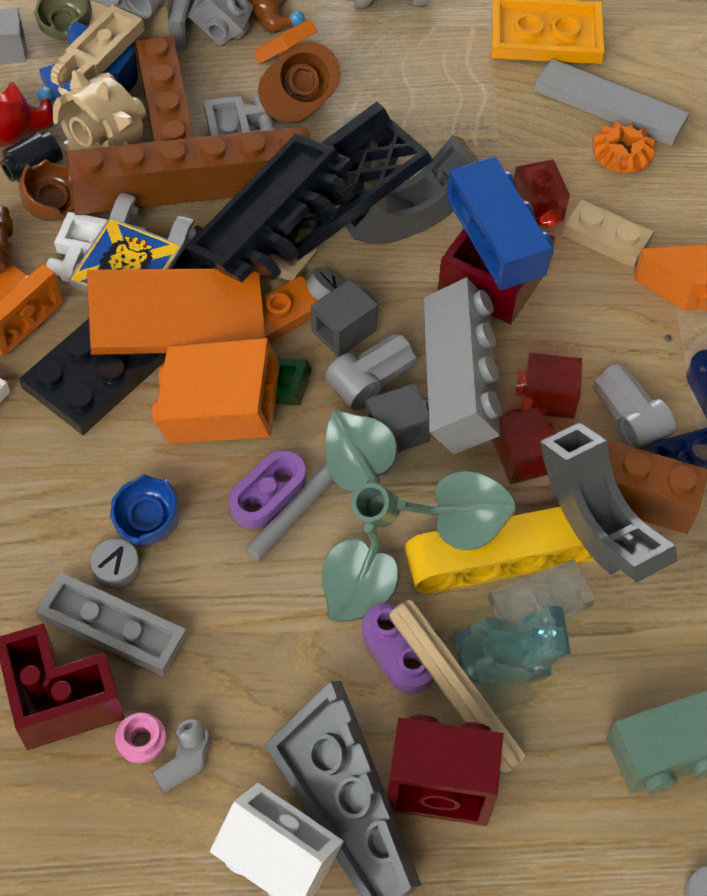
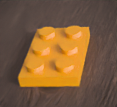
[491,0,604,64]

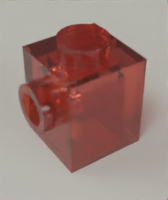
[514,159,570,226]
[515,353,582,419]
[492,407,556,485]

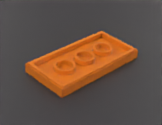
[87,269,265,355]

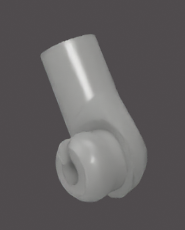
[152,719,210,794]

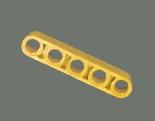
[404,507,595,594]

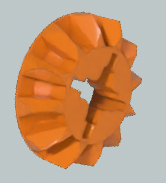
[593,121,655,173]

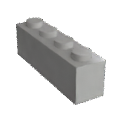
[424,277,502,455]

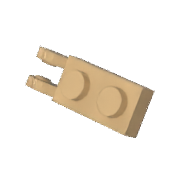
[50,5,145,90]

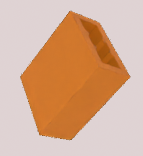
[152,338,280,444]

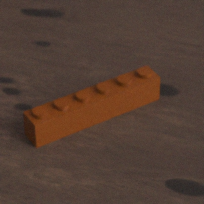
[66,126,311,215]

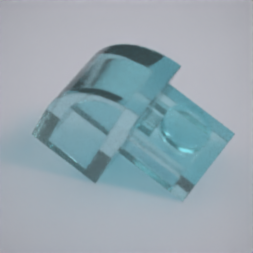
[455,604,571,686]

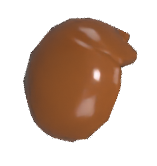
[19,159,74,221]

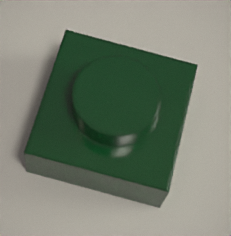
[275,358,312,406]

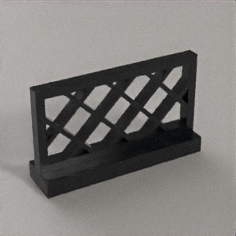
[274,101,433,261]

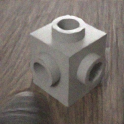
[188,0,254,46]

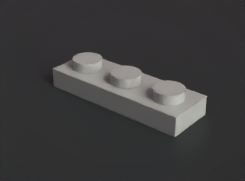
[35,572,188,677]

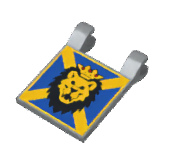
[68,192,196,292]

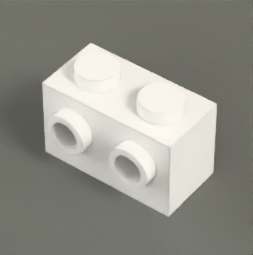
[210,783,344,896]

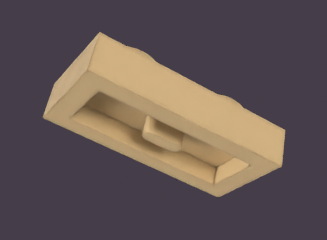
[561,199,654,268]

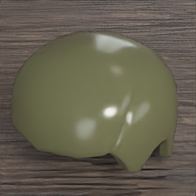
[34,0,92,40]

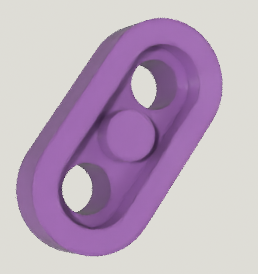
[229,451,306,529]
[362,603,434,694]

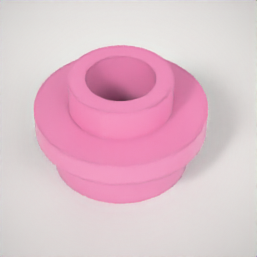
[115,713,166,763]

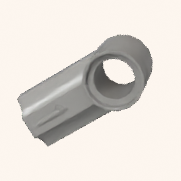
[325,334,416,411]
[593,364,676,449]

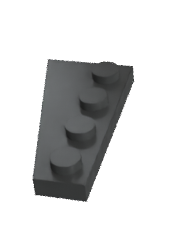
[265,681,422,896]

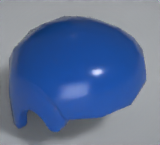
[110,474,181,546]

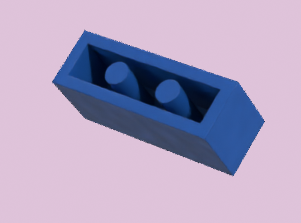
[446,156,554,291]

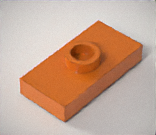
[253,20,317,64]
[261,275,318,342]

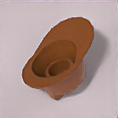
[258,41,341,123]

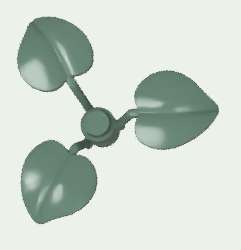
[322,410,516,622]

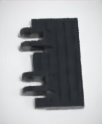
[185,134,355,283]

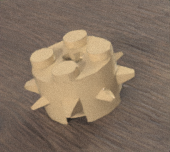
[53,70,146,151]

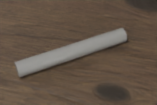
[246,463,334,561]

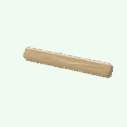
[389,600,526,773]

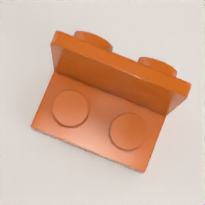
[0,263,63,357]

